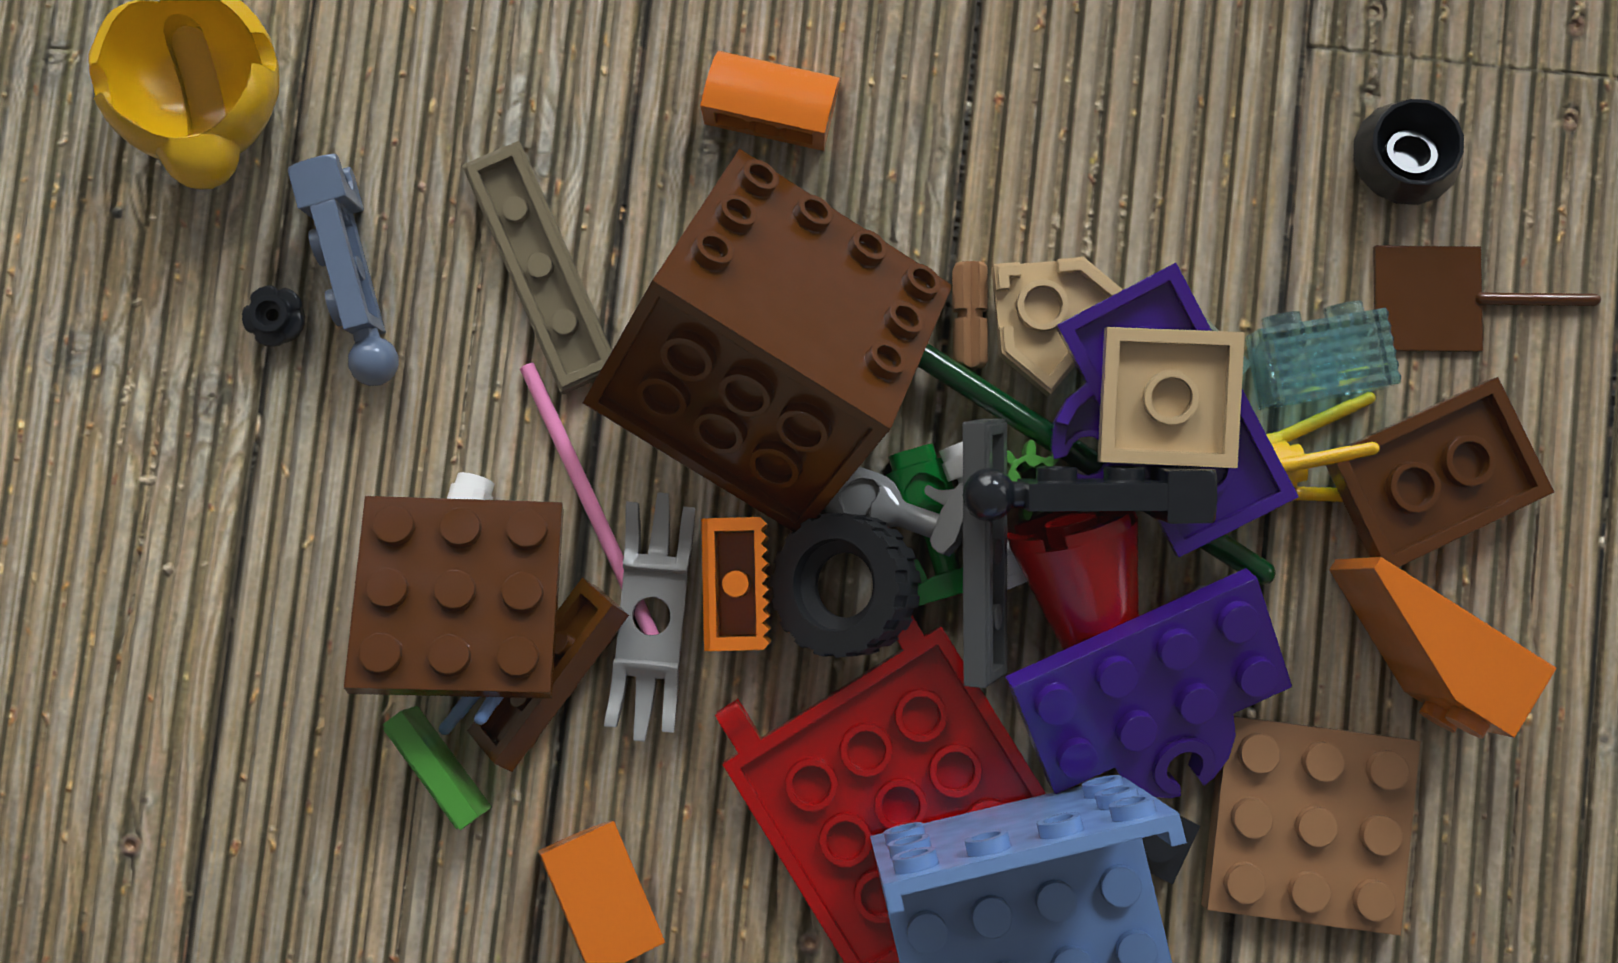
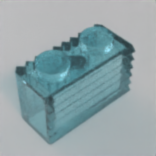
[1245,300,1401,410]

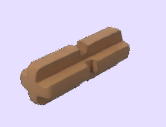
[952,261,988,370]

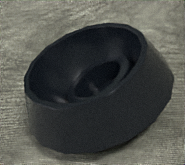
[1353,99,1464,205]

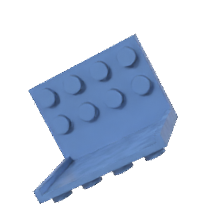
[870,775,1187,963]

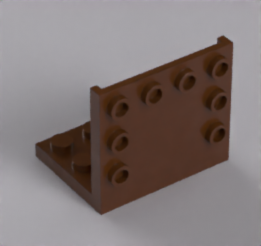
[582,148,953,532]

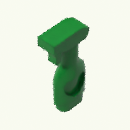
[886,443,963,606]

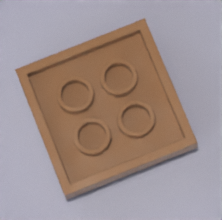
[1201,716,1421,936]

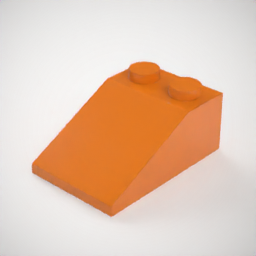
[1329,557,1557,739]

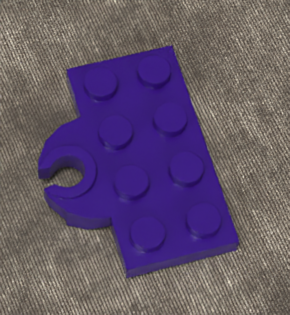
[1050,262,1299,557]
[1005,568,1292,798]

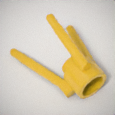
[1266,392,1380,502]

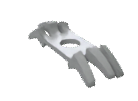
[604,492,696,742]

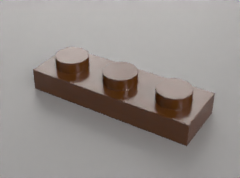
[467,577,629,772]

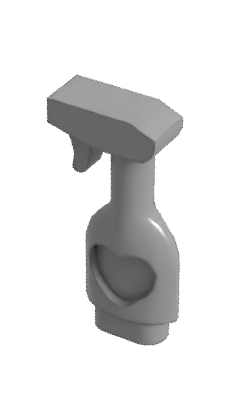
[823,467,963,557]

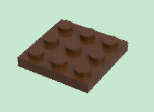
[344,496,564,699]

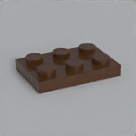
[1326,377,1554,567]

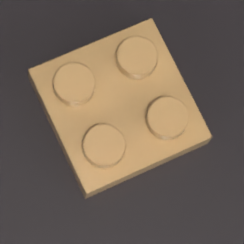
[1098,327,1245,468]

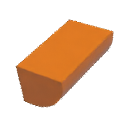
[700,51,841,151]
[538,821,666,963]

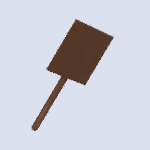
[1373,245,1601,352]

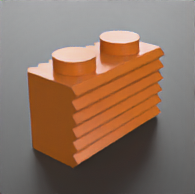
[701,517,772,651]

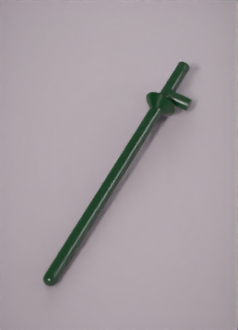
[918,344,1276,586]

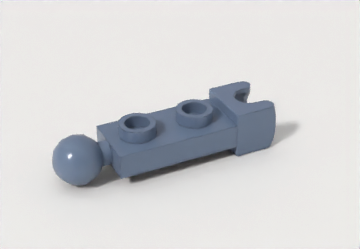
[288,154,399,386]

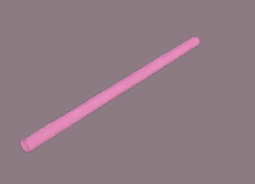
[520,363,660,635]

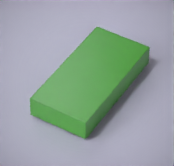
[382,706,492,830]

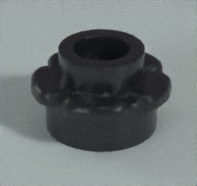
[242,285,305,347]

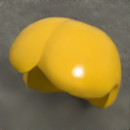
[88,0,280,190]

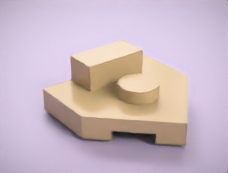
[991,257,1123,397]

